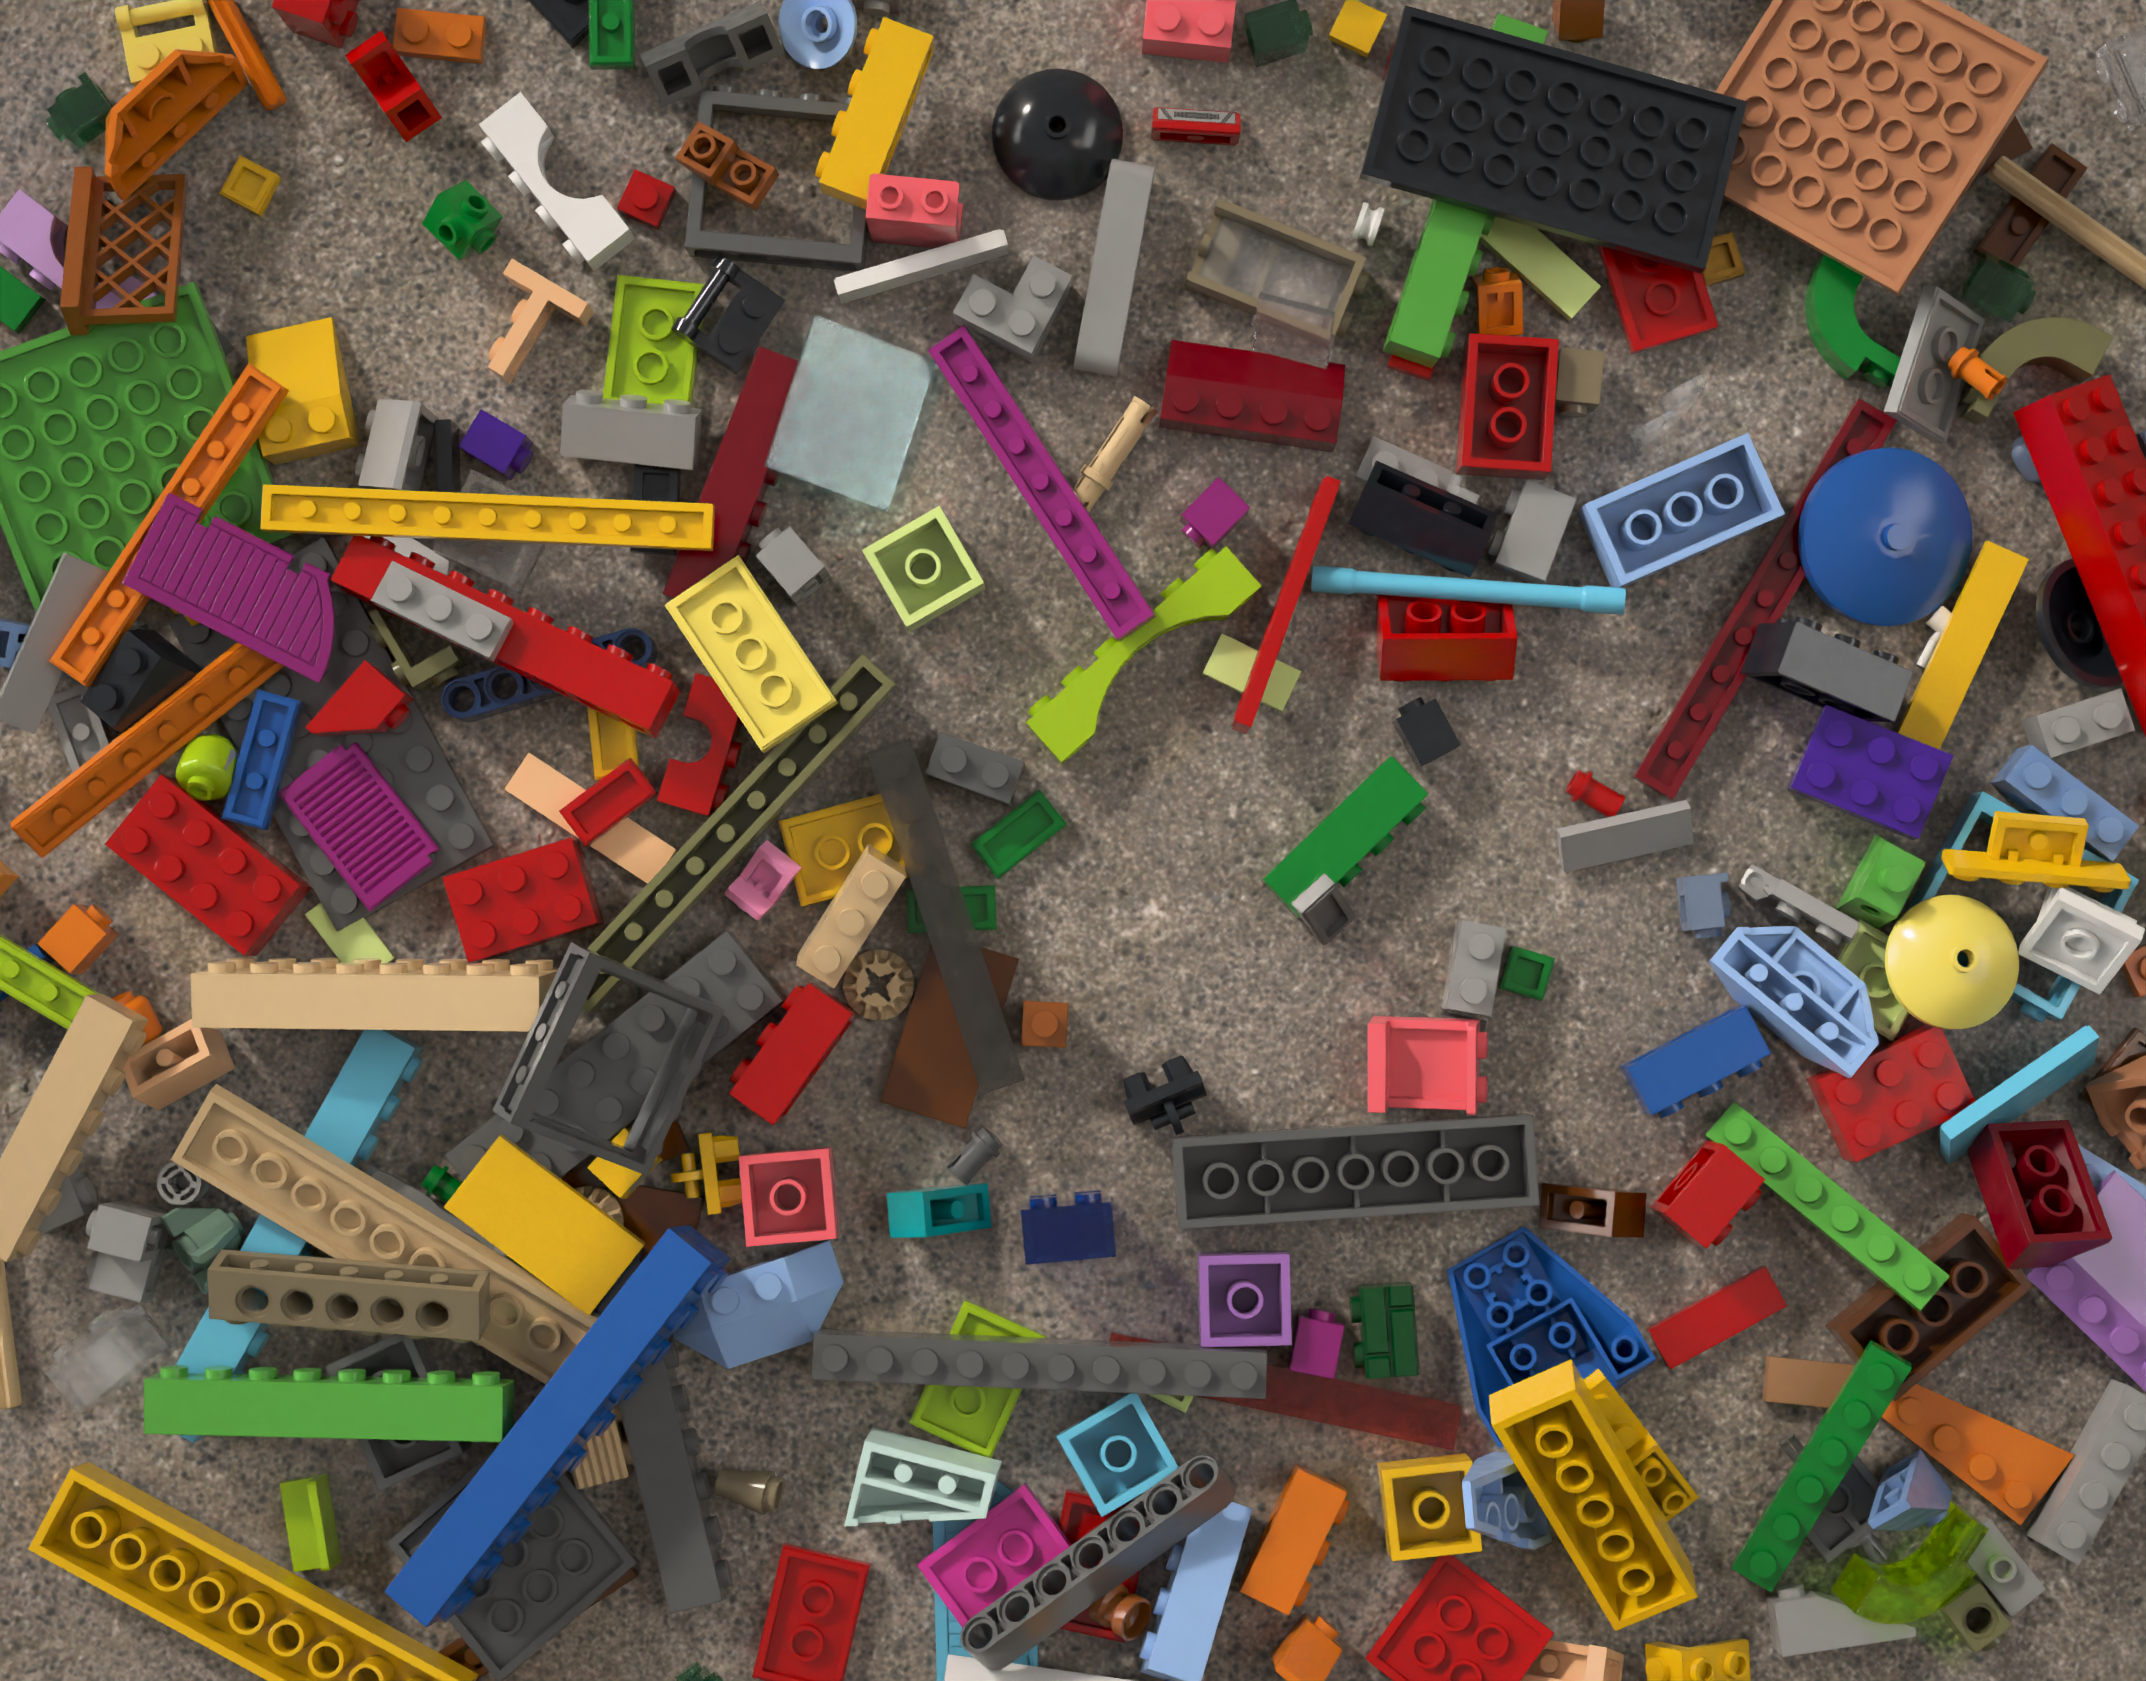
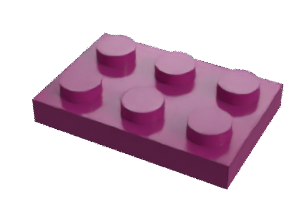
[917,1482,1072,1628]

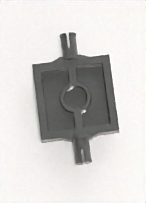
[1769,1433,1890,1565]

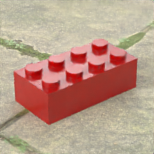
[105,774,312,956]

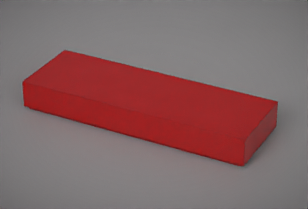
[1646,1266,1787,1370]

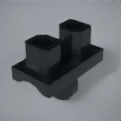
[1123,1055,1207,1136]

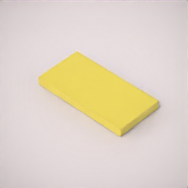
[665,555,838,753]

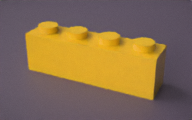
[815,17,935,210]

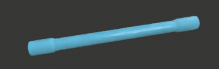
[1311,565,1626,615]

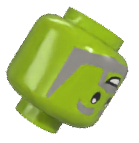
[176,734,239,801]

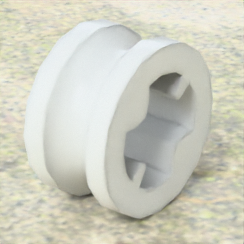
[1351,202,1385,247]

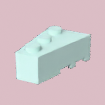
[844,1427,1002,1527]

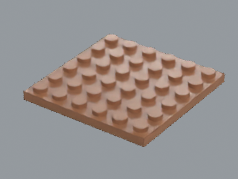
[1715,0,2049,296]

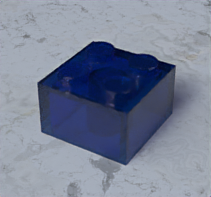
[1021,1190,1116,1265]

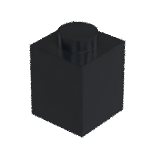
[1392,697,1461,769]

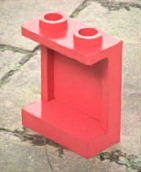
[865,173,964,248]
[1368,1016,1488,1115]

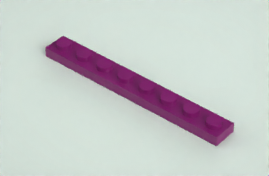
[928,325,1157,642]

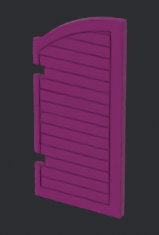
[122,492,335,683]

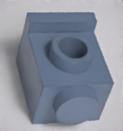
[1676,872,1730,939]

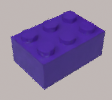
[1788,705,1954,840]

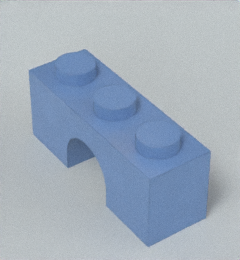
[1990,744,2139,862]

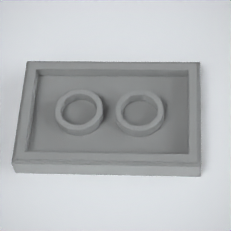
[1884,286,1985,443]

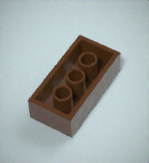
[1825,1213,2034,1401]

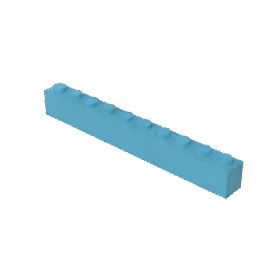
[176,1030,424,1443]

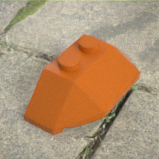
[105,49,249,201]

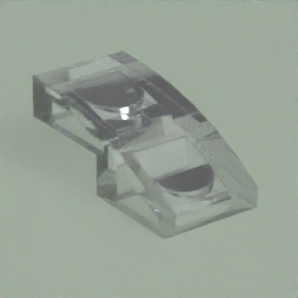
[1628,373,1709,452]

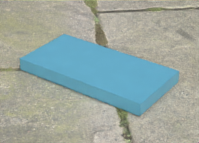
[1939,1025,2099,1165]

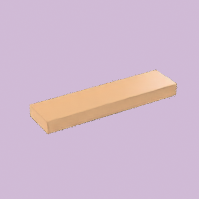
[504,753,678,884]

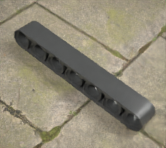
[960,1455,1236,1670]

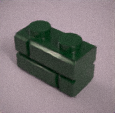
[1349,1282,1420,1379]

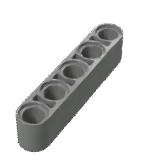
[1073,159,1155,377]

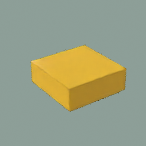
[1328,0,1387,58]
[219,155,282,217]

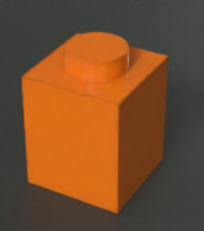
[37,904,119,974]

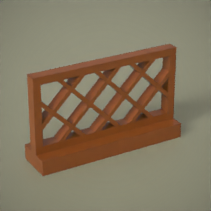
[60,166,188,335]

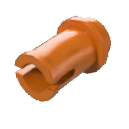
[1947,346,2008,400]

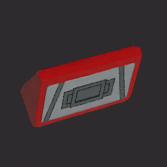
[1151,107,1241,146]

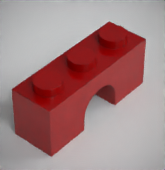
[657,673,744,817]

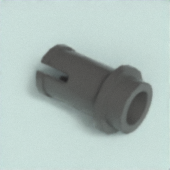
[947,1127,1003,1185]

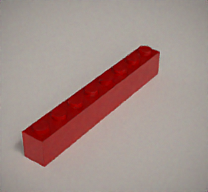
[330,536,680,739]

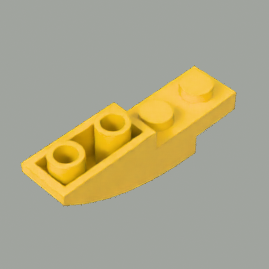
[1584,1368,1699,1522]

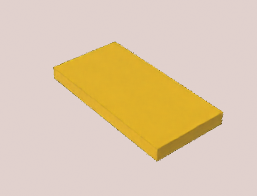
[444,1134,645,1315]

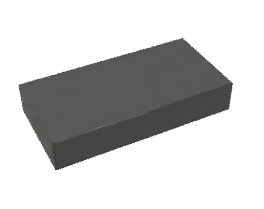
[1291,873,1356,946]

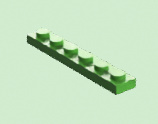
[1705,1102,1950,1312]

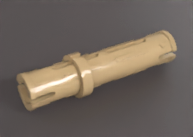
[1073,396,1158,512]

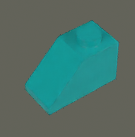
[886,1183,992,1238]

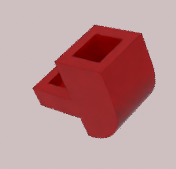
[345,30,442,142]

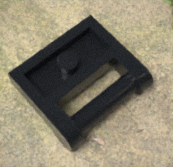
[671,255,785,375]

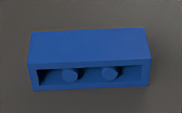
[1620,1006,1771,1118]

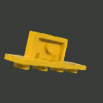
[1941,811,2131,892]

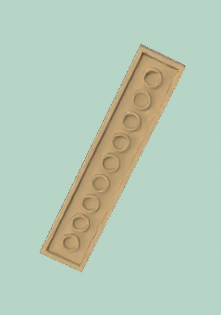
[171,1084,600,1384]

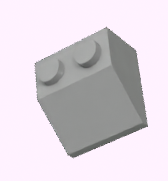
[355,399,438,491]

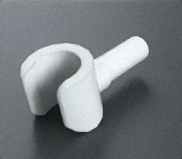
[1916,606,1951,669]

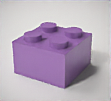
[1197,1250,1292,1347]

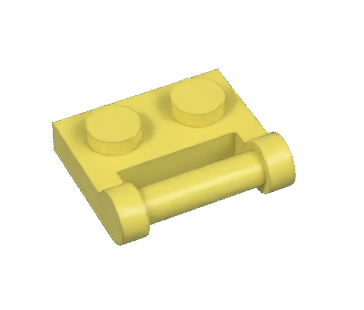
[115,0,218,86]

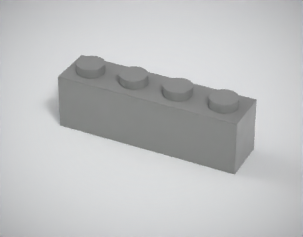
[2024,1379,2146,1565]

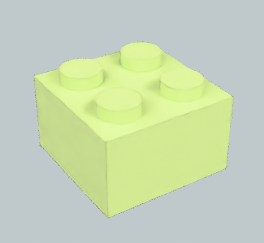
[862,506,985,633]

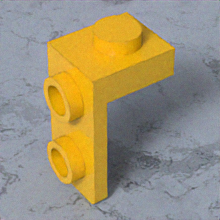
[1645,1638,1751,1681]

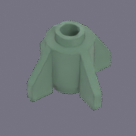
[160,1208,243,1294]

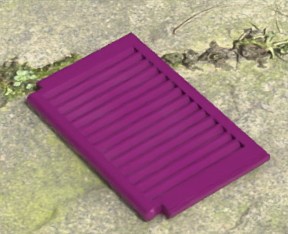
[278,742,439,912]

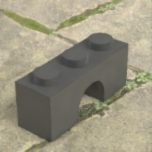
[640,1,785,107]

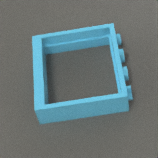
[1905,791,2139,1023]

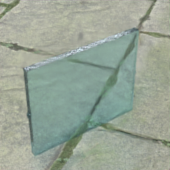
[764,315,936,511]

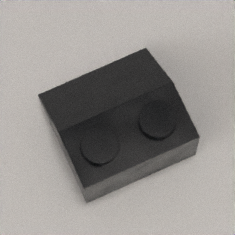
[80,630,203,733]

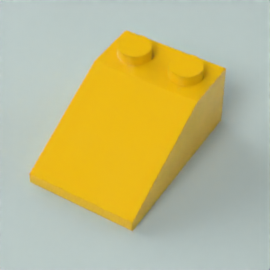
[246,317,361,465]

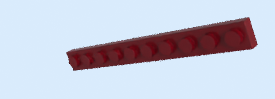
[1632,398,1897,800]

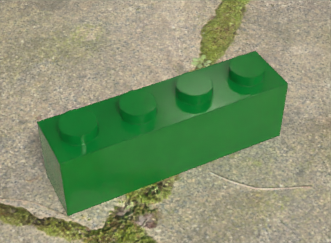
[1261,755,1429,919]

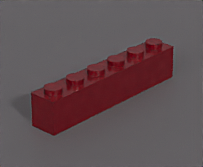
[662,346,815,600]

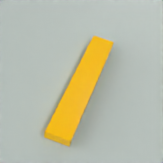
[1896,541,2029,750]

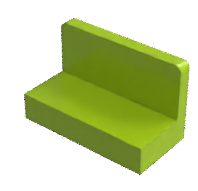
[279,1473,342,1572]

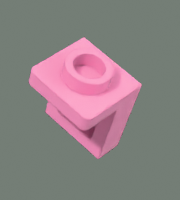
[725,840,802,920]

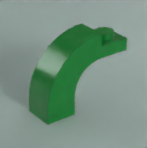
[1805,254,1901,388]

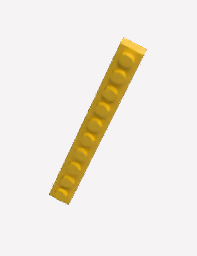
[260,484,715,551]

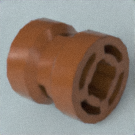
[1089,1584,1152,1641]

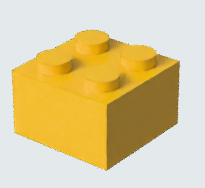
[1377,1453,1482,1561]

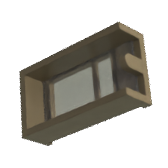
[1184,198,1370,347]

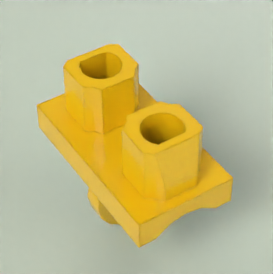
[670,1131,742,1215]

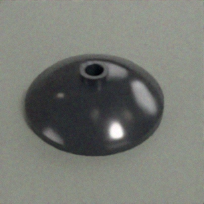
[992,69,1123,200]
[2036,558,2123,688]

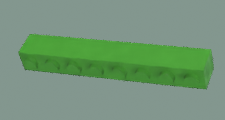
[1382,13,1548,368]
[144,1365,514,1442]

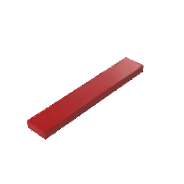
[1231,476,1341,734]

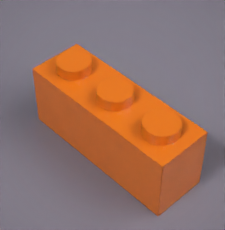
[1238,1463,1350,1616]

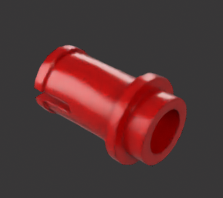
[1565,770,1625,818]

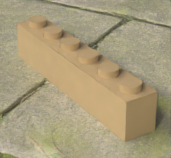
[0,994,149,1262]

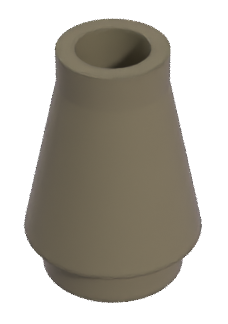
[715,1469,785,1515]

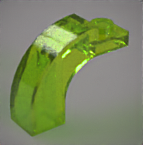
[1830,1501,1989,1624]

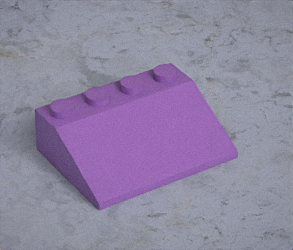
[2021,1170,2146,1391]

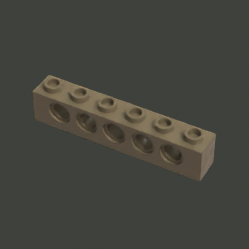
[207,1249,490,1343]

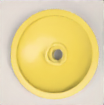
[1885,895,2019,1030]

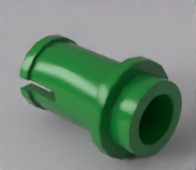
[420,1164,463,1203]

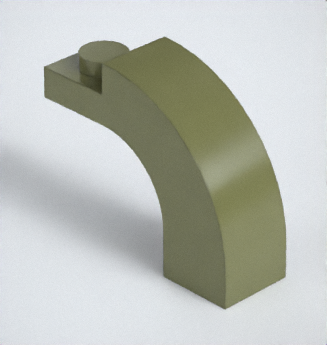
[1961,317,2114,425]

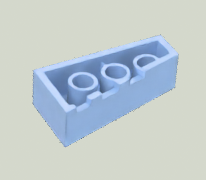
[1139,1502,1252,1681]

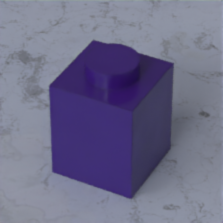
[458,409,534,480]

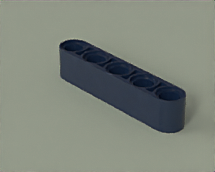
[441,628,658,722]

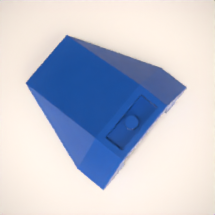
[1447,1226,1656,1449]

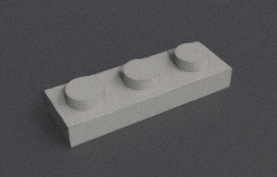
[371,561,514,662]

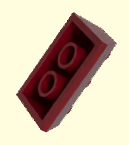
[1967,1120,2113,1269]

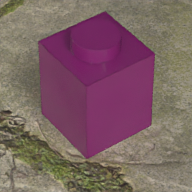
[1180,477,1250,550]
[1287,1308,1344,1379]

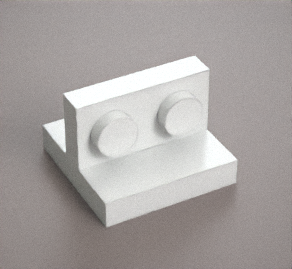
[2018,887,2145,995]

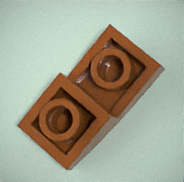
[675,121,779,211]

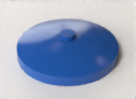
[1798,448,1973,626]

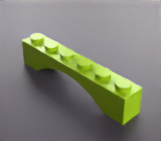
[1026,546,1261,765]

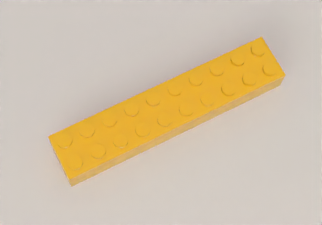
[28,1462,479,1681]

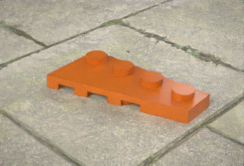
[1881,1384,2074,1526]

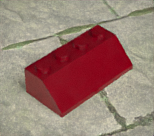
[1159,340,1345,452]

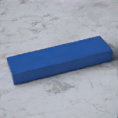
[222,689,304,830]

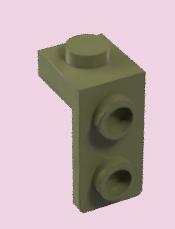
[369,607,467,692]

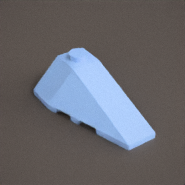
[1462,1452,1552,1550]

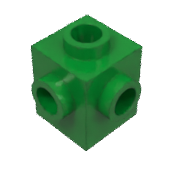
[422,180,503,260]

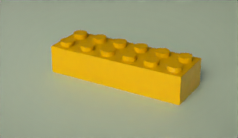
[1489,1359,1698,1631]

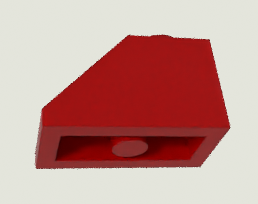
[305,660,414,737]

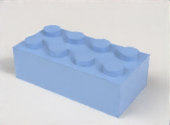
[1577,433,1785,588]

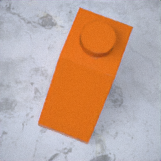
[1271,1613,1343,1681]

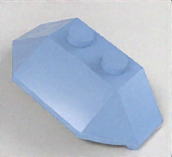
[1708,926,1879,1078]
[673,1240,844,1369]

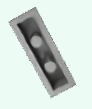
[560,390,702,470]

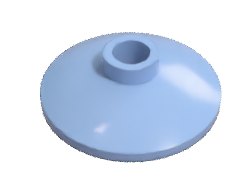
[779,0,857,69]

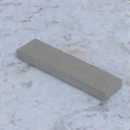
[0,552,108,734]

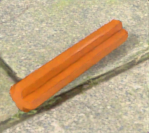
[207,0,287,111]

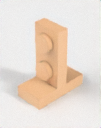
[488,259,594,384]
[1521,1640,1624,1681]

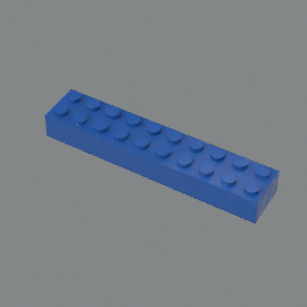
[384,1225,731,1627]

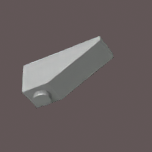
[1765,1584,1917,1657]

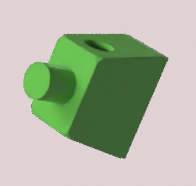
[1836,834,1926,929]

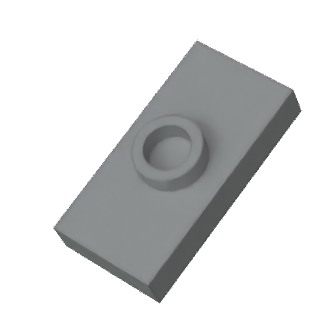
[1951,1516,2046,1617]

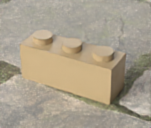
[796,844,906,988]

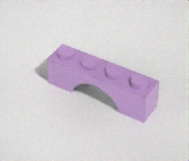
[0,189,157,309]

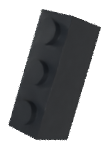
[1348,460,1498,578]

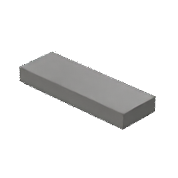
[1557,800,1694,873]

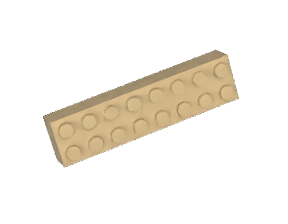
[191,957,559,1032]

